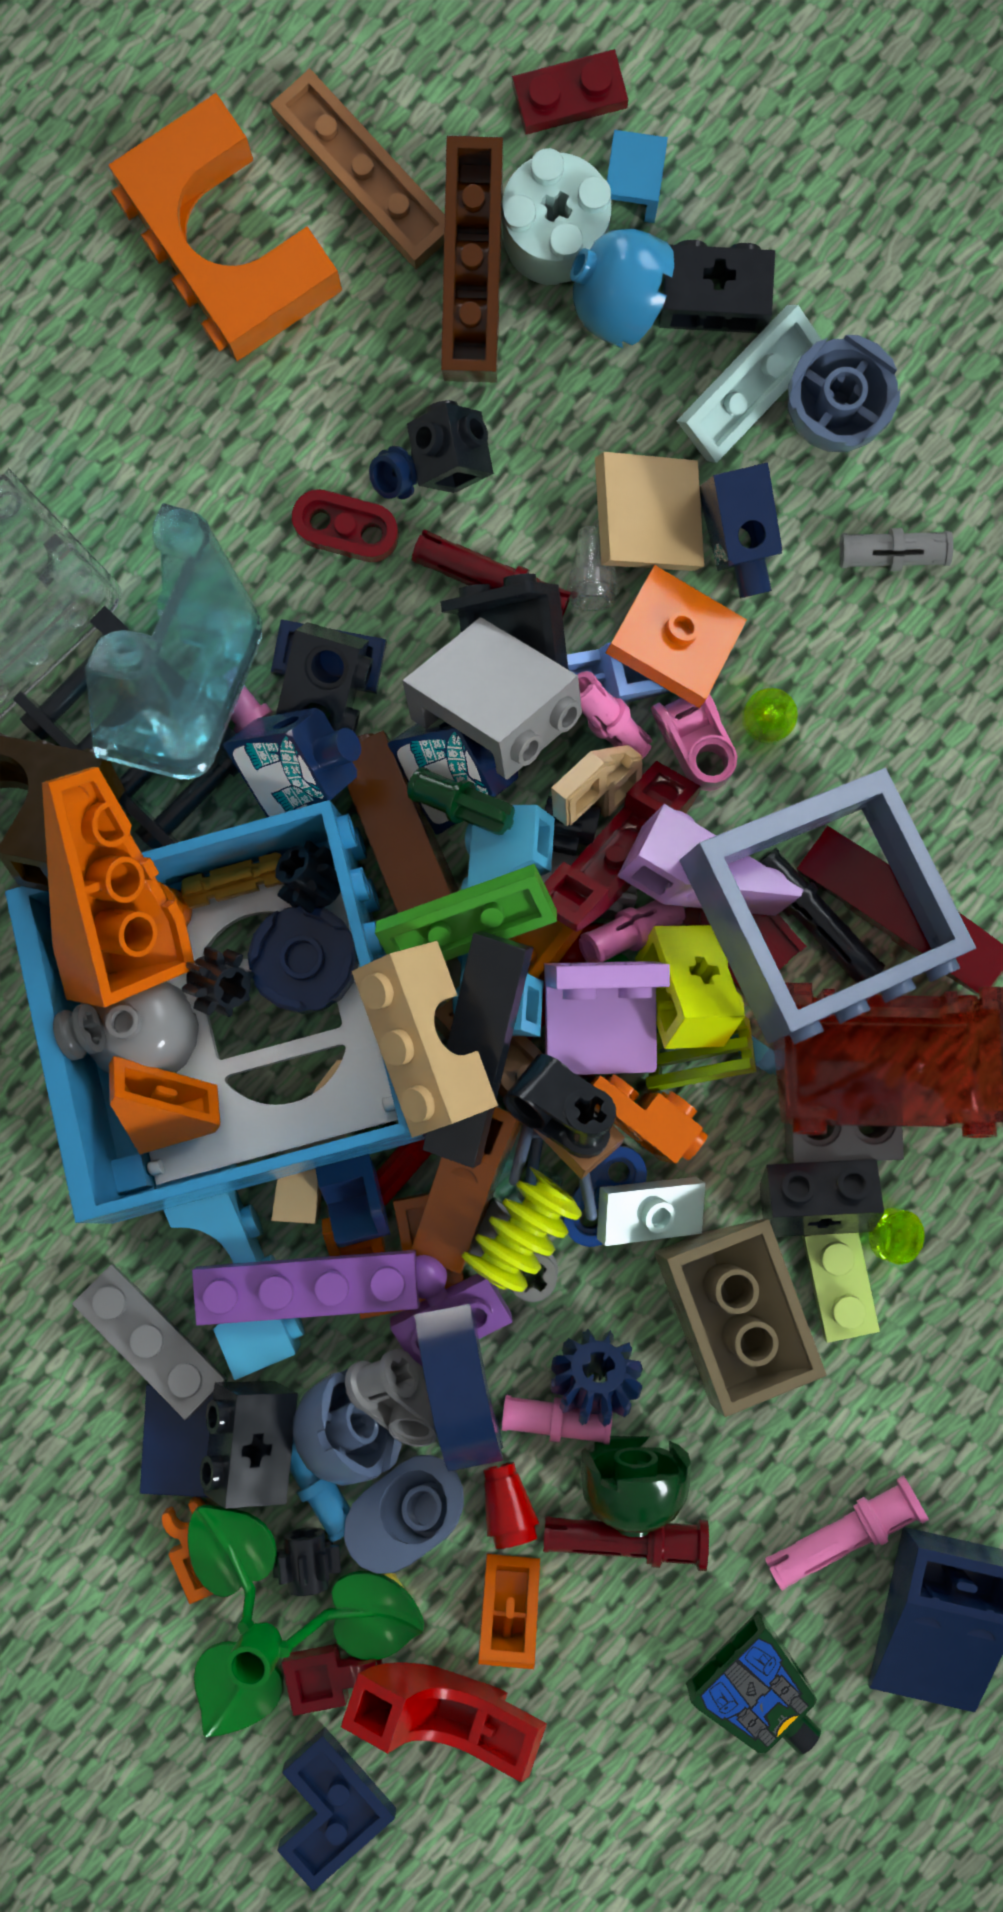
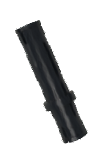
[758,847,886,984]

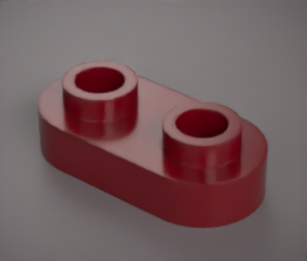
[292,489,399,562]

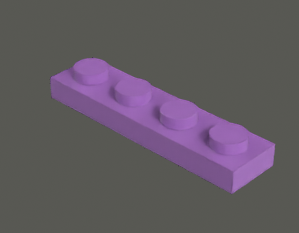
[192,1250,420,1326]

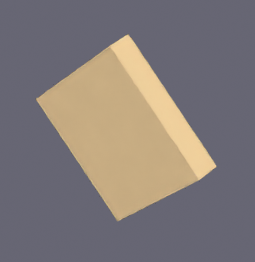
[595,452,704,571]

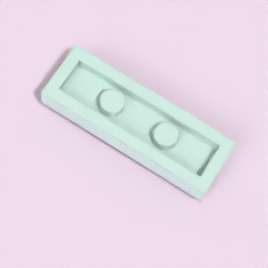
[677,305,822,463]

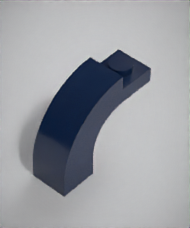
[414,1304,504,1471]

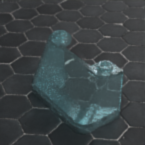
[85,503,262,780]

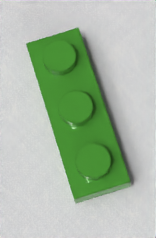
[375,864,557,961]

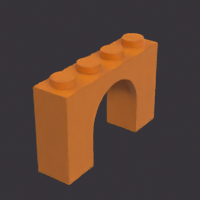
[108,93,342,361]

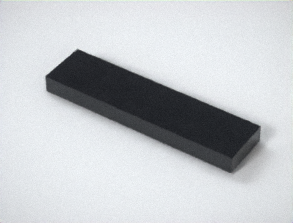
[423,931,534,1168]

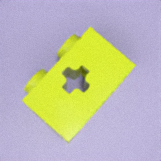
[635,925,745,1049]

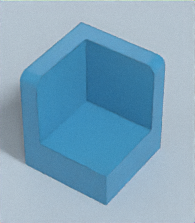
[607,130,668,223]

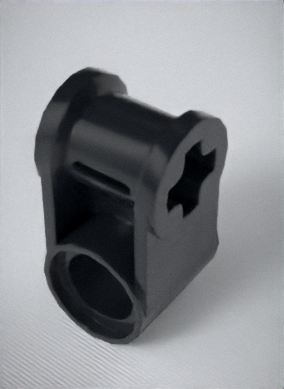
[503,1054,616,1158]

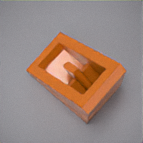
[109,1056,220,1155]
[478,1554,540,1669]

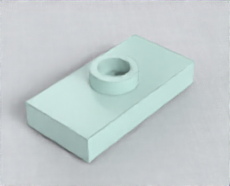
[597,1177,705,1246]

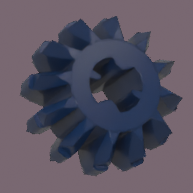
[550,1329,643,1427]

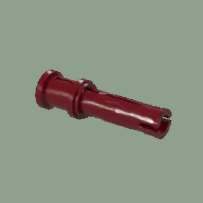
[543,1516,709,1571]

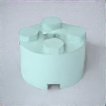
[502,148,611,285]

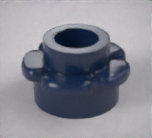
[369,446,418,500]

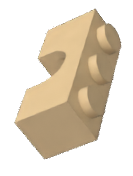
[351,941,498,1138]

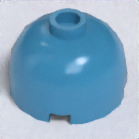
[570,229,674,348]

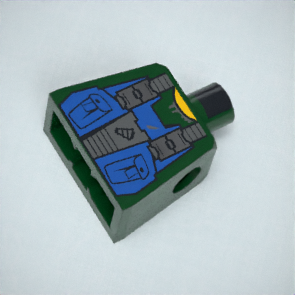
[686,1611,821,1755]

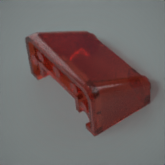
[773,982,1003,1138]

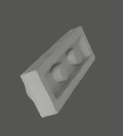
[72,1264,227,1420]

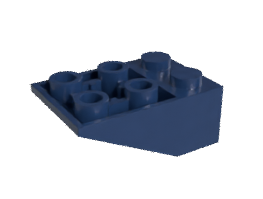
[868,1527,1003,1712]

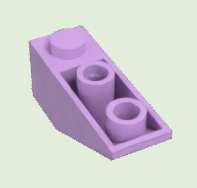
[618,804,804,916]

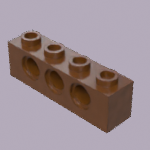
[441,136,504,383]

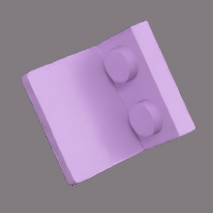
[544,961,670,1075]

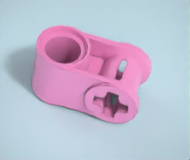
[651,694,738,791]

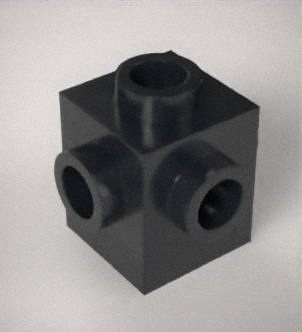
[407,400,494,493]

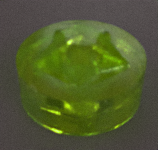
[742,688,798,744]
[869,1208,925,1265]

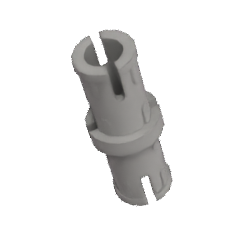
[840,528,953,571]

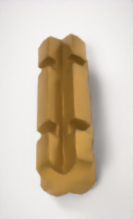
[181,852,283,909]

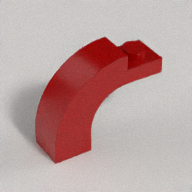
[341,1662,547,1782]

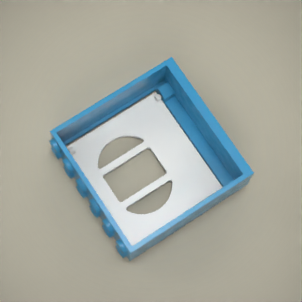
[5,800,426,1224]

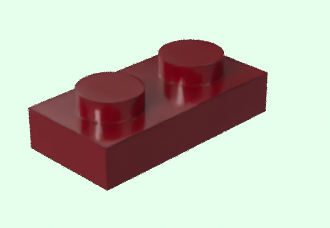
[512,49,629,135]

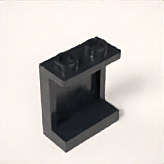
[440,573,569,670]

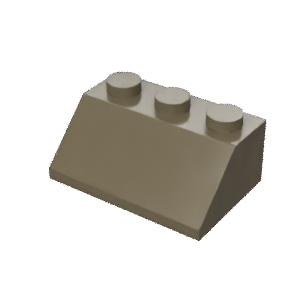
[654,1218,827,1417]

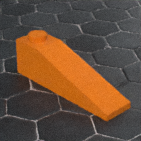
[42,767,195,1008]

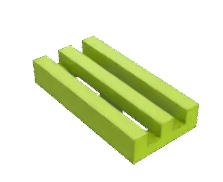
[646,1016,757,1092]

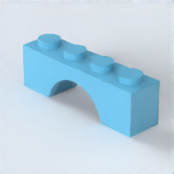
[453,805,555,1037]
[153,1164,305,1380]

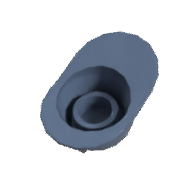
[344,1455,464,1574]

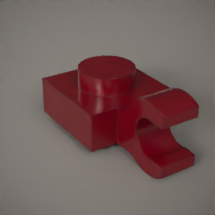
[282,1643,383,1716]

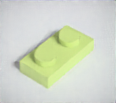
[802,1233,880,1343]

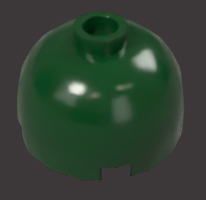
[581,1436,691,1537]

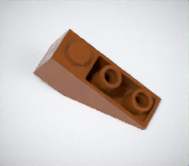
[411,1107,522,1274]

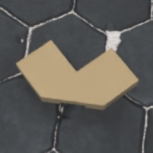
[551,745,642,826]

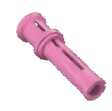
[765,1475,929,1591]

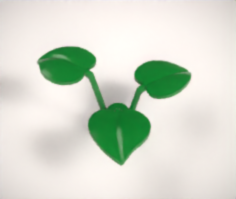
[188,1505,424,1737]

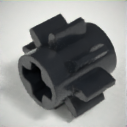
[545,796,601,856]
[275,840,341,914]
[182,947,255,1017]
[273,1527,341,1596]

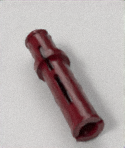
[411,529,572,617]

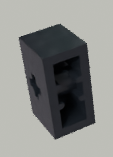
[659,240,775,334]
[760,1159,884,1237]
[200,1381,298,1509]

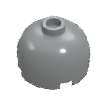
[89,981,199,1074]

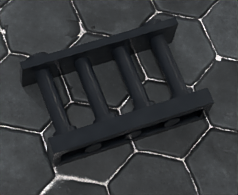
[13,606,239,849]

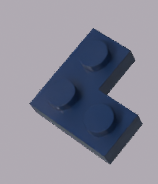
[277,1727,396,1892]

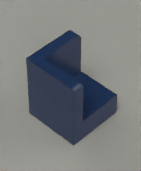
[315,1154,391,1247]

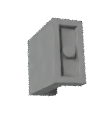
[402,617,582,779]

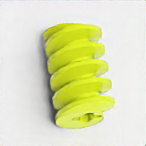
[461,1167,582,1292]

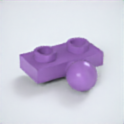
[390,1255,512,1367]

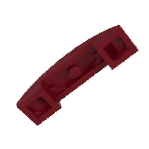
[544,761,701,932]

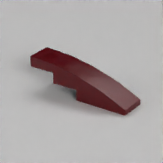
[797,825,1003,999]

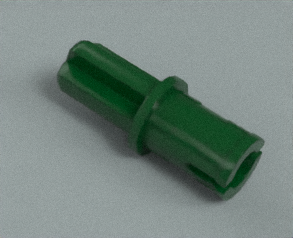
[407,767,515,835]

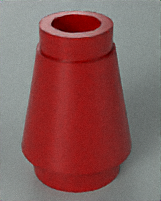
[483,1462,539,1549]

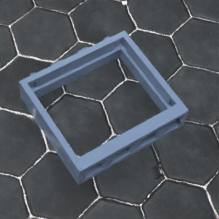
[679,768,976,1045]

